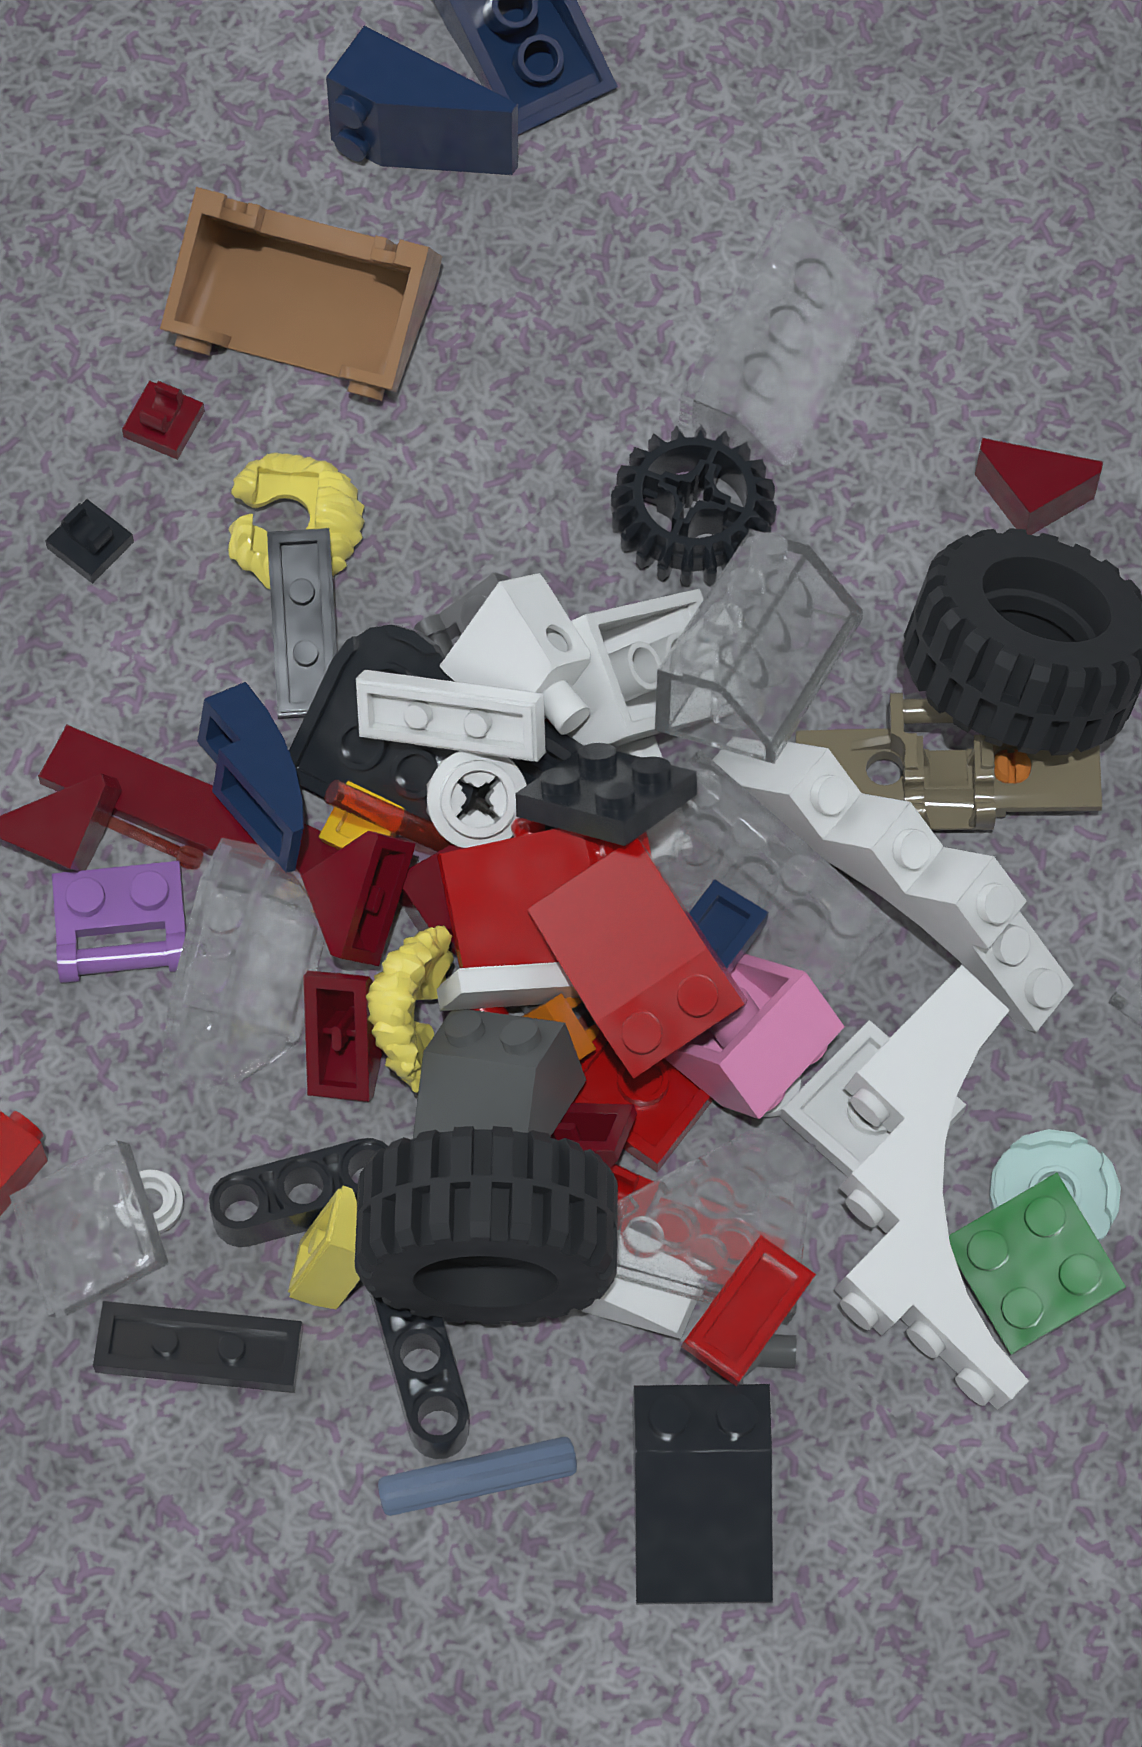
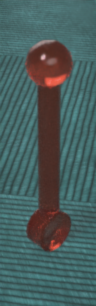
[106,816,204,869]

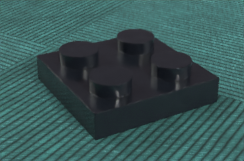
[515,743,697,846]

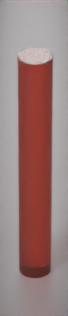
[325,780,458,852]

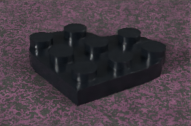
[289,624,480,837]

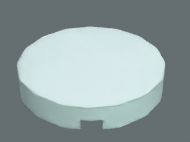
[989,1129,1121,1242]

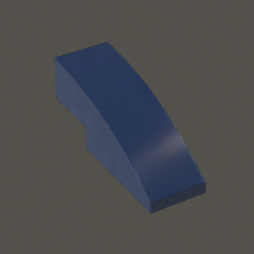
[197,681,304,875]

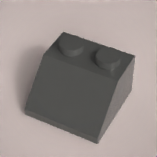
[413,1009,586,1139]

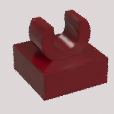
[122,380,205,460]

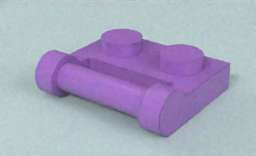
[52,861,189,983]

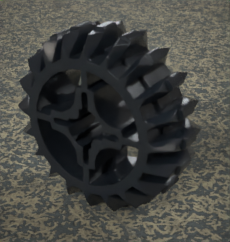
[611,424,777,588]

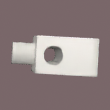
[440,573,590,734]

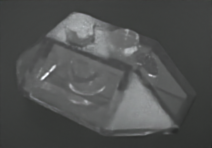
[160,838,325,1095]

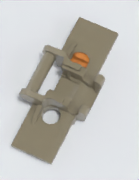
[796,693,1102,830]

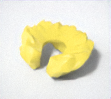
[228,453,365,589]
[366,926,454,1094]

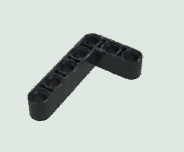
[209,1138,469,1459]

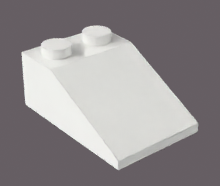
[567,588,742,747]

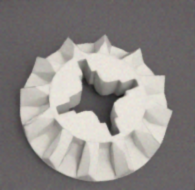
[426,751,527,848]

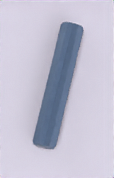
[378,1437,577,1516]

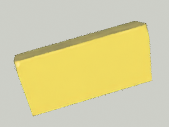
[288,1186,360,1310]

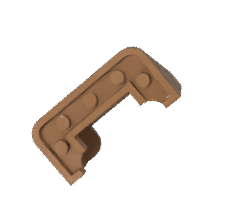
[160,187,443,401]

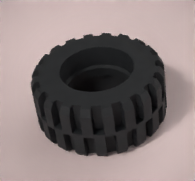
[902,528,1142,756]
[355,1126,618,1324]

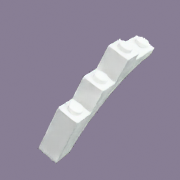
[697,733,1074,1032]
[834,965,1029,1410]

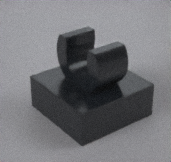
[45,499,134,584]

